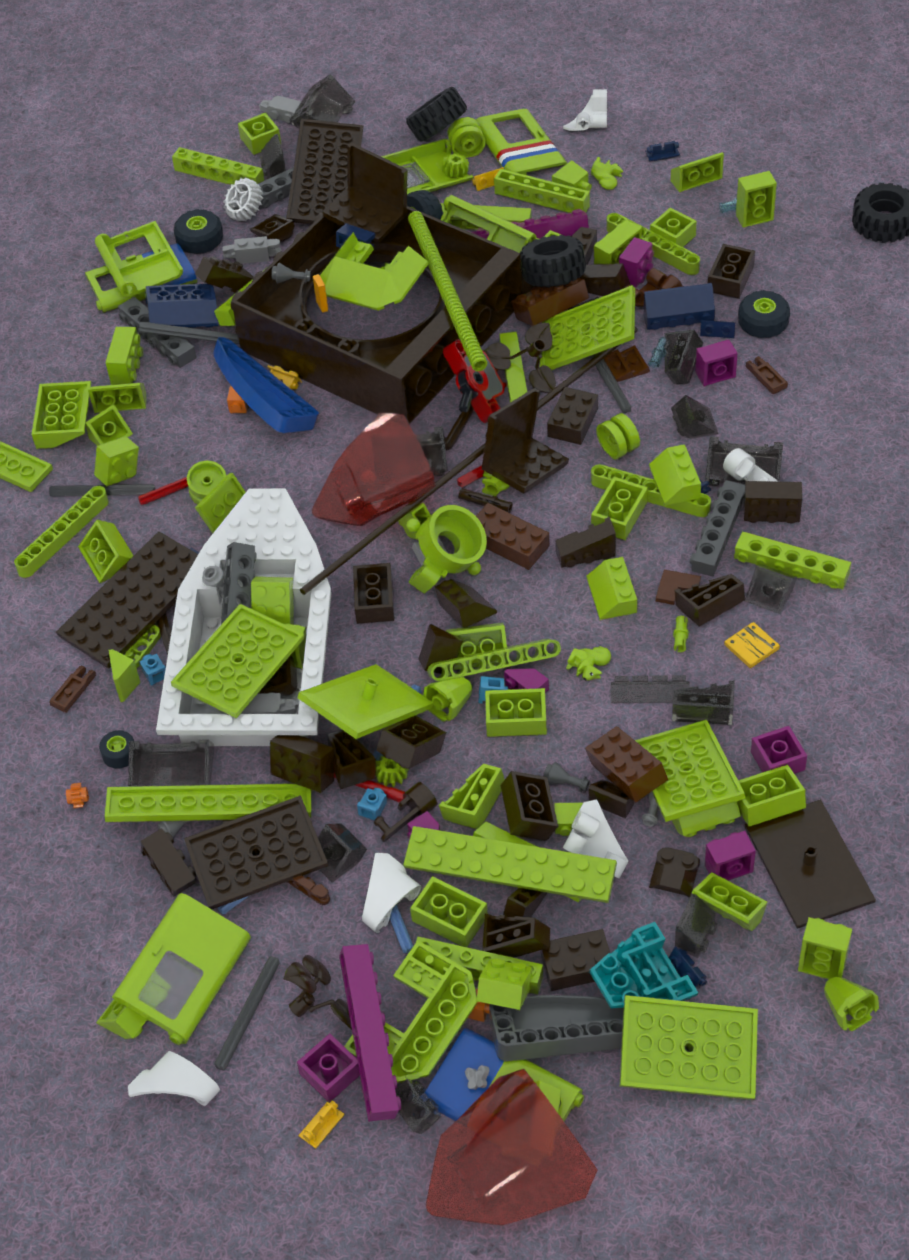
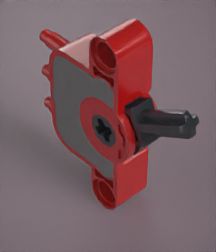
[443,339,507,423]

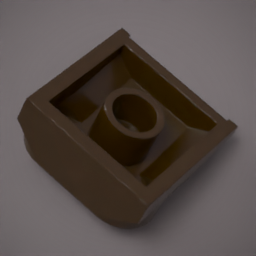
[250,214,295,242]
[258,655,297,696]
[649,847,700,898]

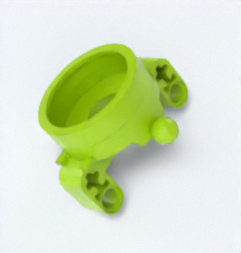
[406,505,487,594]

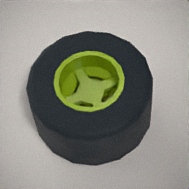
[99,730,137,769]

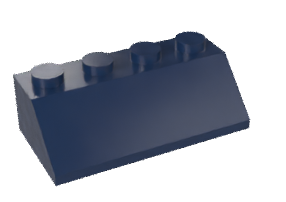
[643,283,715,330]

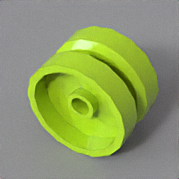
[447,117,486,158]
[596,413,640,460]
[187,460,226,505]

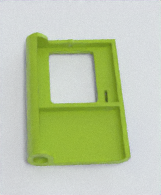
[95,221,183,297]

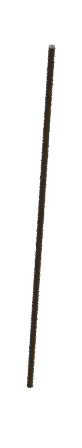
[300,327,638,595]

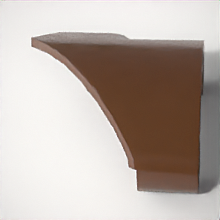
[625,268,684,307]

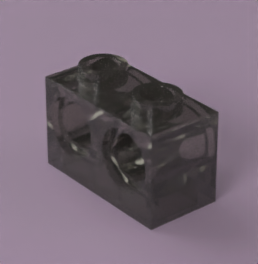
[395,1079,442,1134]

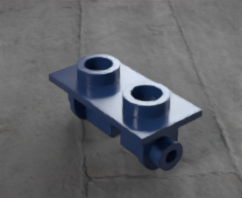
[645,140,680,161]
[700,320,736,338]
[668,947,707,988]

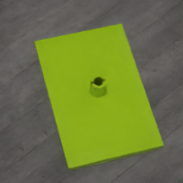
[540,285,635,370]
[171,604,305,718]
[297,664,434,739]
[635,719,746,822]
[619,995,758,1100]

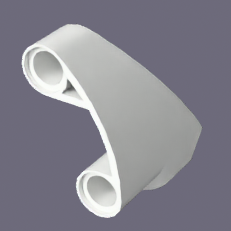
[563,89,607,131]
[563,799,628,879]
[362,853,422,933]
[128,1051,220,1106]

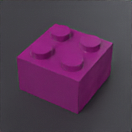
[619,237,654,288]
[695,339,738,386]
[751,726,807,774]
[705,831,756,881]
[297,1033,360,1103]

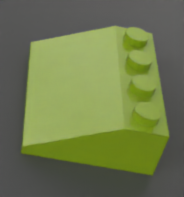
[31,381,92,449]

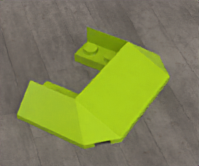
[320,232,429,311]
[344,940,478,1083]

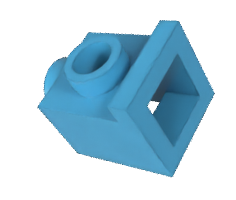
[139,654,166,685]
[478,676,508,704]
[357,788,387,820]

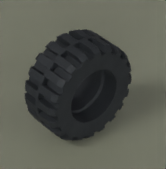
[406,87,467,142]
[852,183,909,243]
[520,235,586,287]

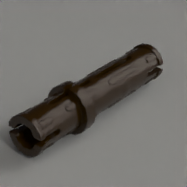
[458,488,513,513]

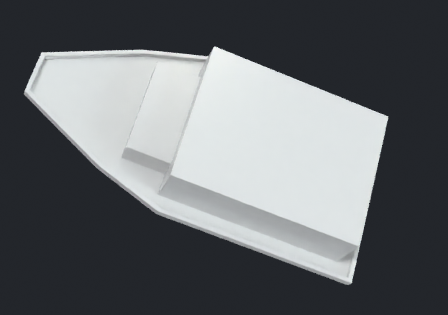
[156,488,331,746]

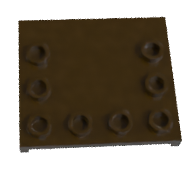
[323,142,408,244]
[482,388,569,494]

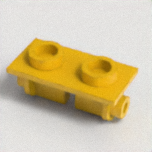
[472,167,504,191]
[267,365,302,390]
[298,1101,345,1149]

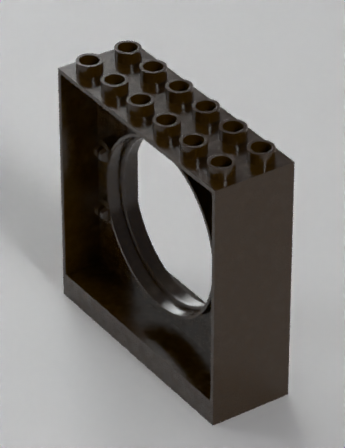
[231,194,522,428]

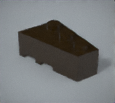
[555,517,616,568]
[674,574,745,627]
[328,730,376,790]
[482,914,551,958]

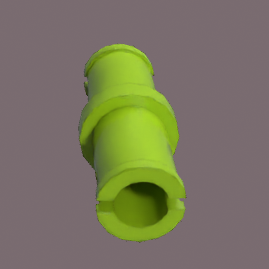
[673,615,689,653]

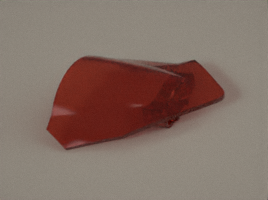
[312,413,436,526]
[426,1069,598,1226]

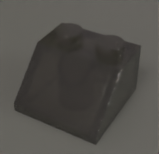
[259,134,286,179]
[671,395,718,439]
[745,564,797,614]
[318,823,367,882]
[675,893,718,958]

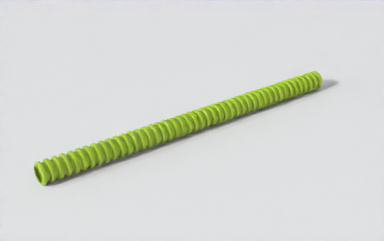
[408,211,487,371]

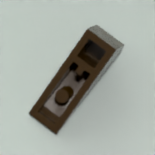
[503,888,547,917]

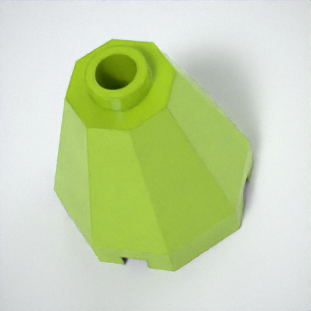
[423,677,472,722]
[824,976,879,1031]

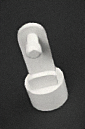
[723,448,778,482]

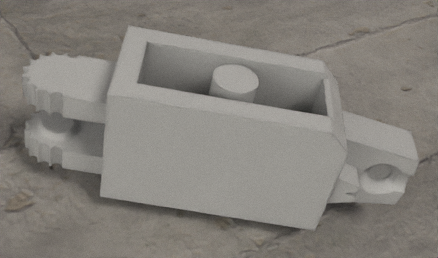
[259,96,313,124]
[223,236,282,264]
[226,693,297,714]

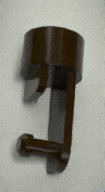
[374,782,438,842]

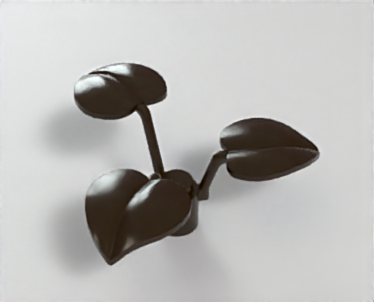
[484,323,556,393]
[283,955,352,1030]

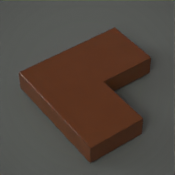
[655,569,701,605]

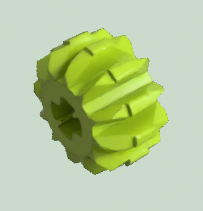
[442,153,469,179]
[376,756,409,787]

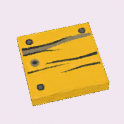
[724,622,780,669]

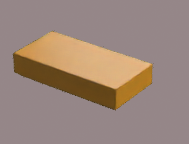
[313,274,328,313]

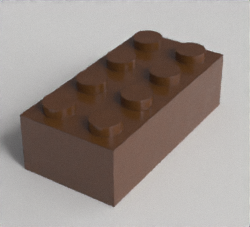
[511,278,589,326]
[476,503,550,570]
[585,726,668,803]

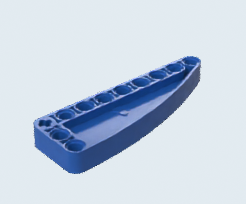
[213,337,319,433]

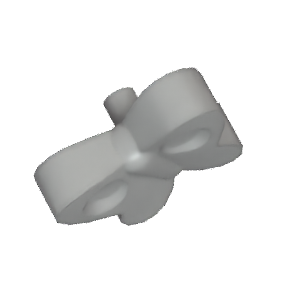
[465,1065,489,1090]

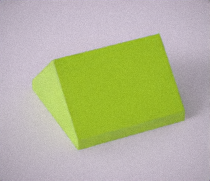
[85,404,133,446]
[109,649,140,702]

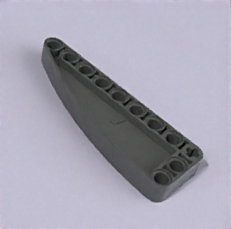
[489,995,624,1061]

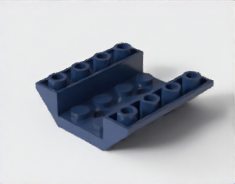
[145,284,218,328]

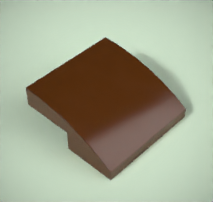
[604,345,650,382]

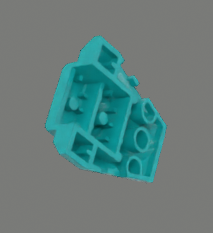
[590,922,698,1009]

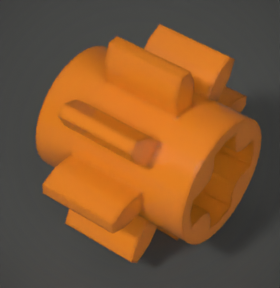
[66,783,89,808]

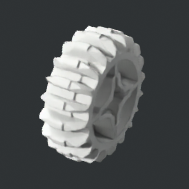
[223,178,263,222]

